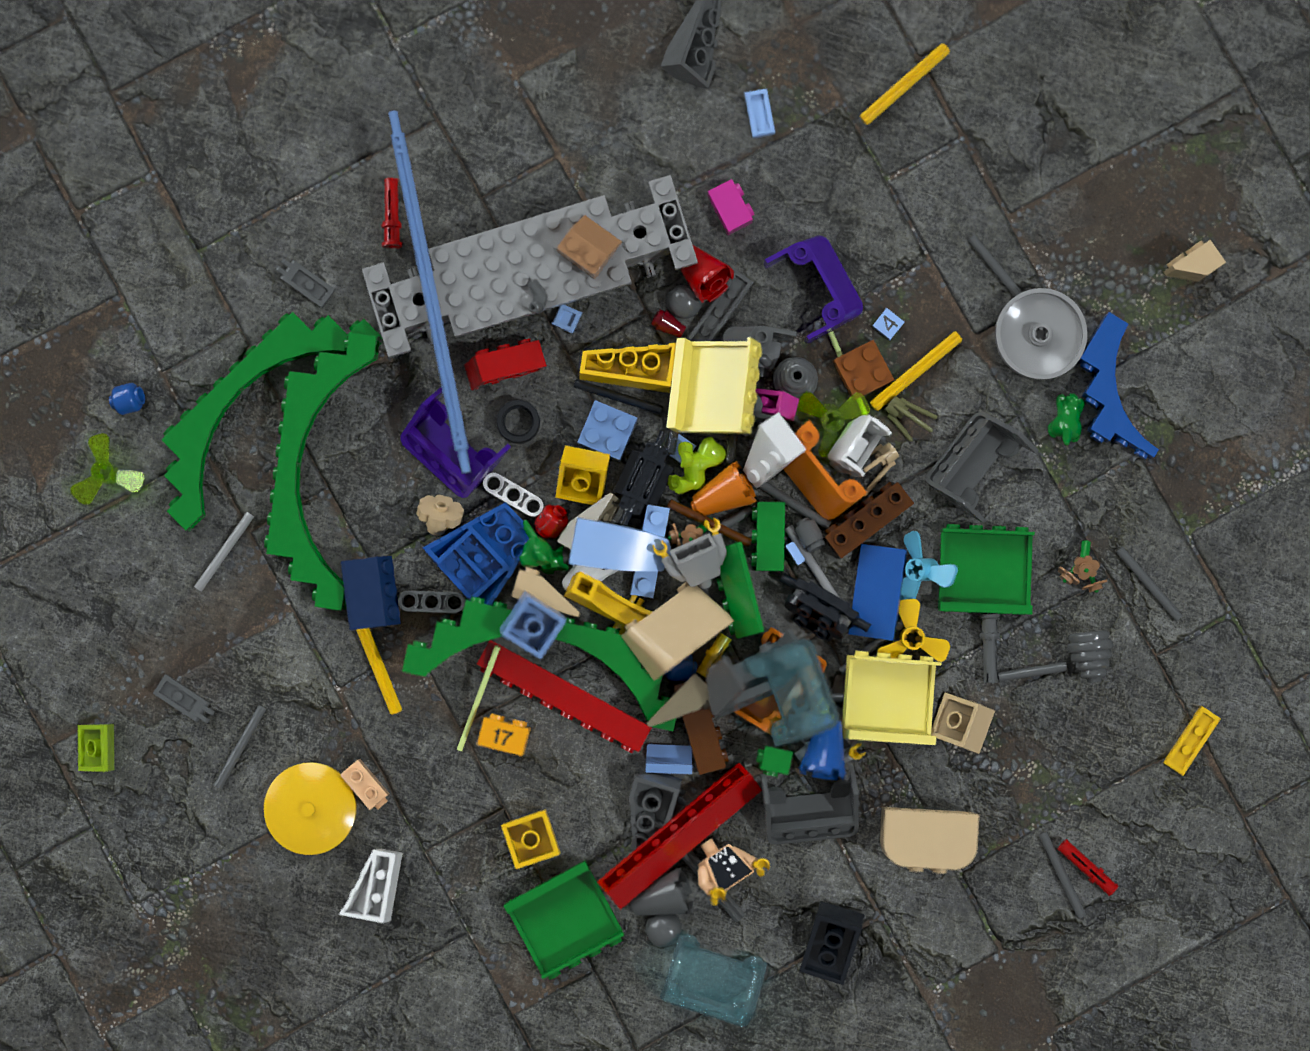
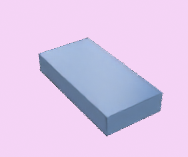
[744,89,775,138]

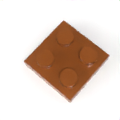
[832,340,894,401]

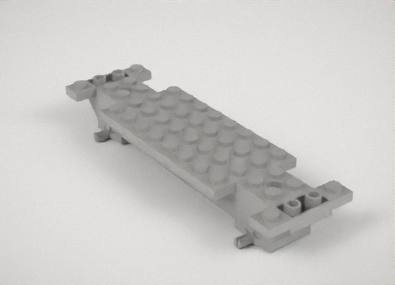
[362,175,698,358]

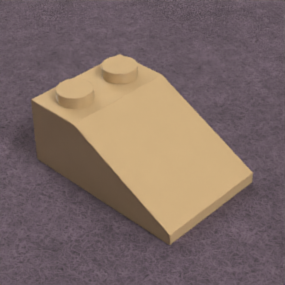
[511,567,581,618]

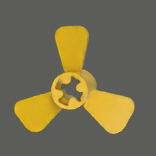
[877,599,950,662]

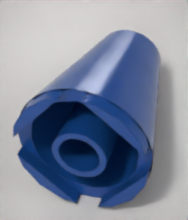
[799,715,846,780]

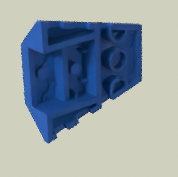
[423,502,529,605]

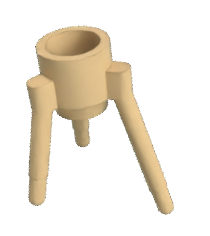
[863,442,899,497]

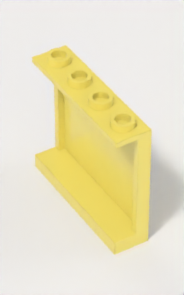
[666,338,762,434]
[842,651,941,745]

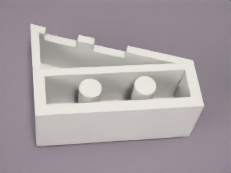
[743,412,806,489]
[339,849,402,923]

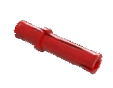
[1057,839,1119,896]

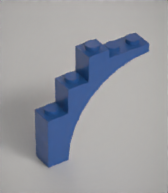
[1078,312,1159,460]

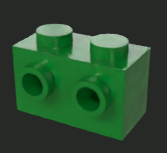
[756,745,793,777]

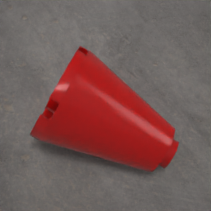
[680,244,734,303]

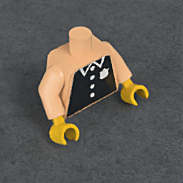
[698,838,770,905]

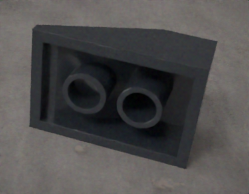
[799,901,865,985]

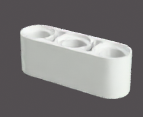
[483,473,544,517]

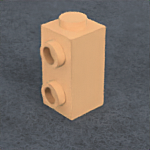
[340,759,389,810]

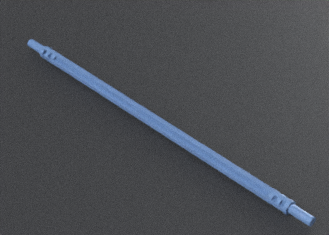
[388,111,471,473]

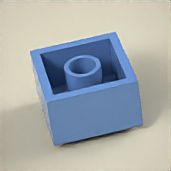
[577,400,637,462]
[500,591,566,659]

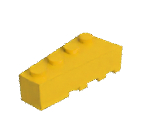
[579,343,676,393]

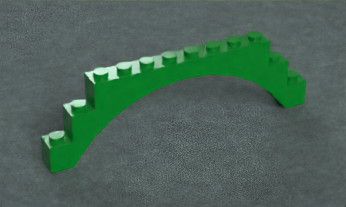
[161,312,384,532]
[264,332,381,611]
[402,596,676,732]

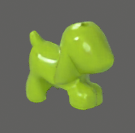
[668,437,726,494]

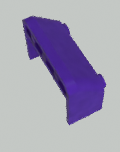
[764,236,863,344]
[400,386,511,498]

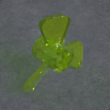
[797,392,870,457]
[71,433,145,505]

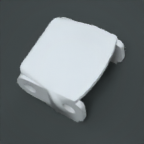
[828,415,892,477]

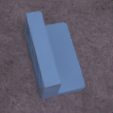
[646,744,692,774]

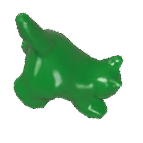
[1048,393,1085,446]
[519,520,569,574]

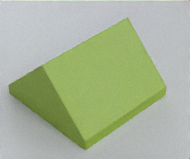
[78,724,115,772]

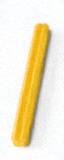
[860,43,950,125]
[870,331,962,411]
[356,628,402,715]

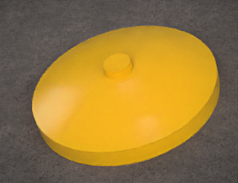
[264,762,357,855]

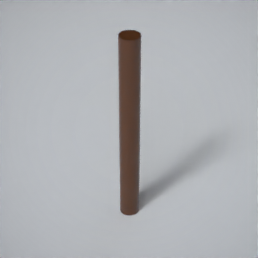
[667,499,752,547]

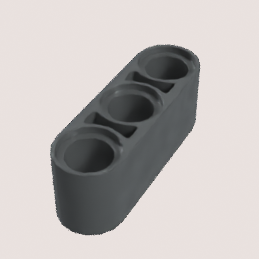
[398,591,466,613]

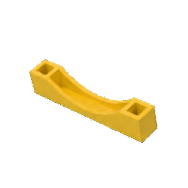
[564,571,694,653]

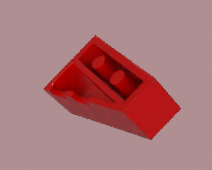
[464,338,547,391]

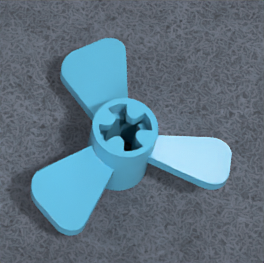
[900,531,958,600]

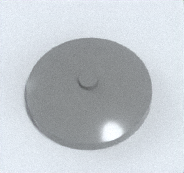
[995,288,1087,380]

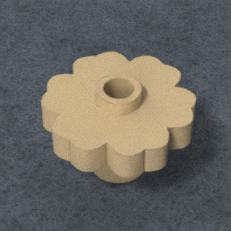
[416,495,464,536]

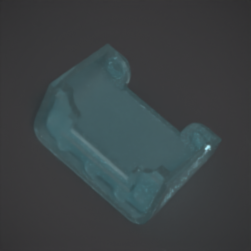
[745,639,839,747]
[660,934,768,1026]

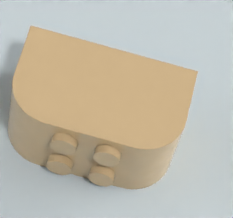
[880,807,979,873]

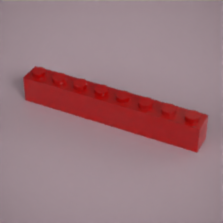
[477,640,652,753]
[597,763,762,910]

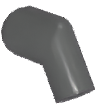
[527,279,548,314]

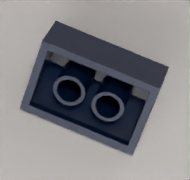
[341,556,401,630]

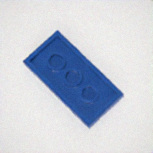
[848,544,907,641]

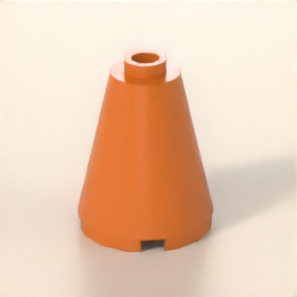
[690,461,757,516]

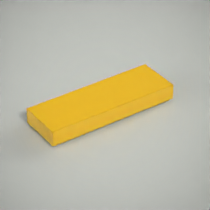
[1163,706,1221,776]

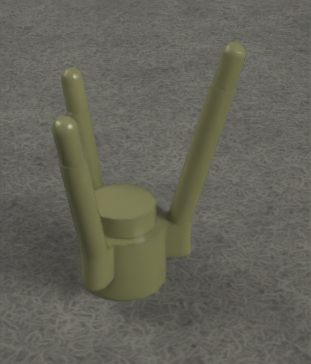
[885,396,937,442]

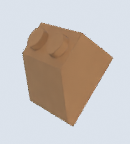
[557,215,622,279]

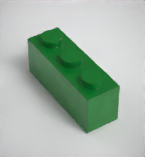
[751,502,785,572]

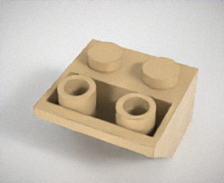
[1164,240,1226,282]

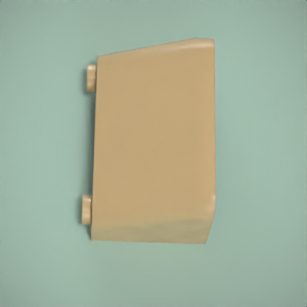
[621,582,734,680]

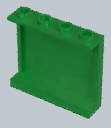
[938,524,1035,615]
[503,860,624,980]

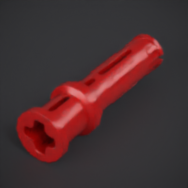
[381,178,402,249]

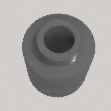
[795,517,825,553]

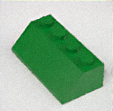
[716,542,765,639]

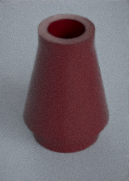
[651,309,686,338]

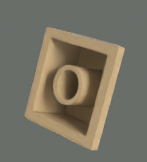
[931,693,995,754]

